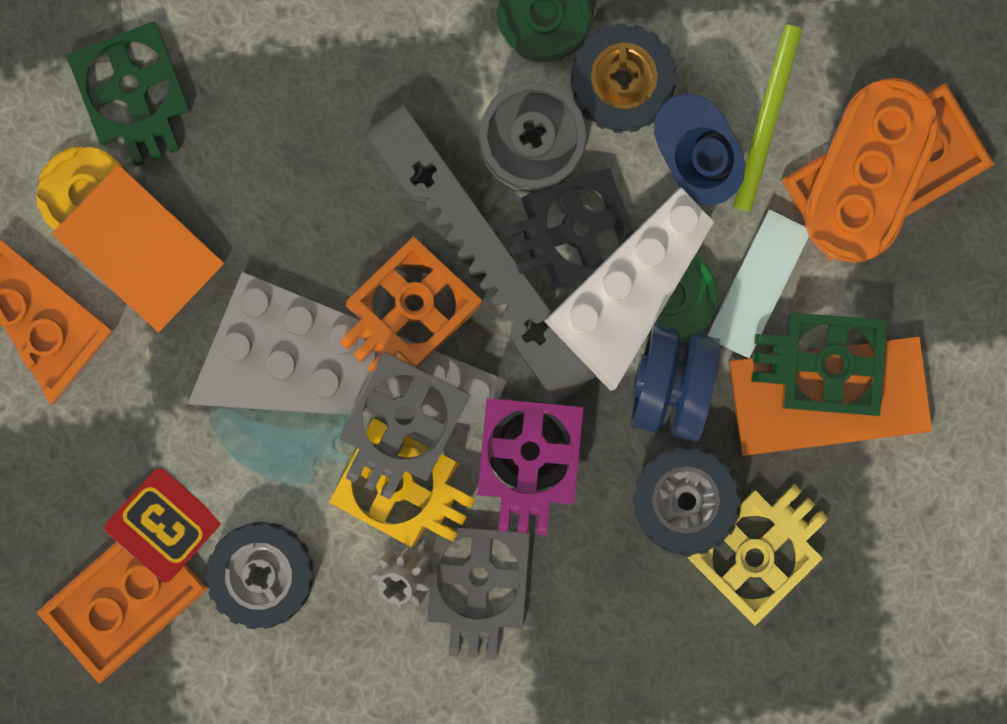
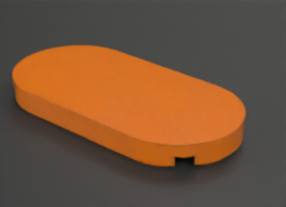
[804,78,940,263]

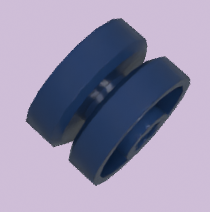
[630,324,720,441]

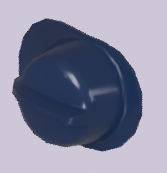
[654,93,746,205]

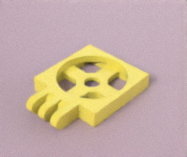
[687,484,829,626]

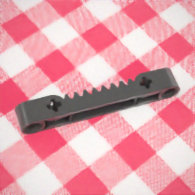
[363,105,596,405]

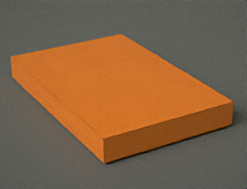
[52,164,224,333]
[37,542,209,684]

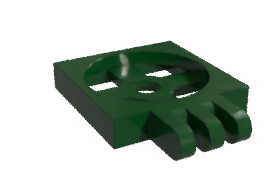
[66,21,191,167]
[751,312,887,416]

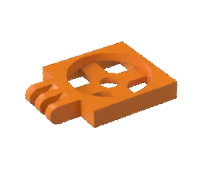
[340,236,482,372]

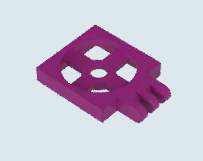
[477,398,584,536]

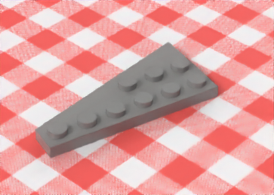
[187,272,507,424]

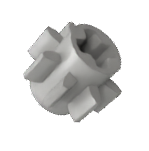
[371,546,435,609]

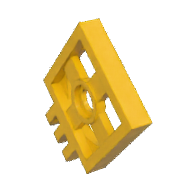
[329,418,476,548]

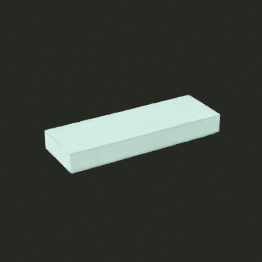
[706,209,809,359]

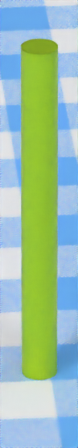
[733,25,803,212]

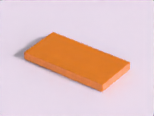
[781,83,995,262]
[729,337,932,456]

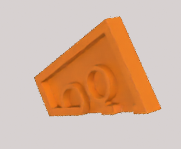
[0,240,115,405]

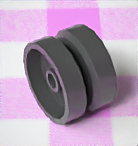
[479,81,586,194]

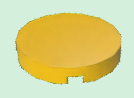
[36,146,125,230]

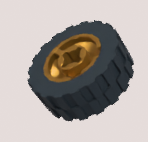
[570,23,677,133]

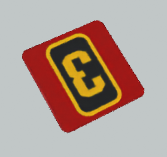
[104,468,221,582]

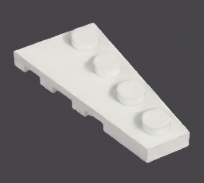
[545,187,714,391]

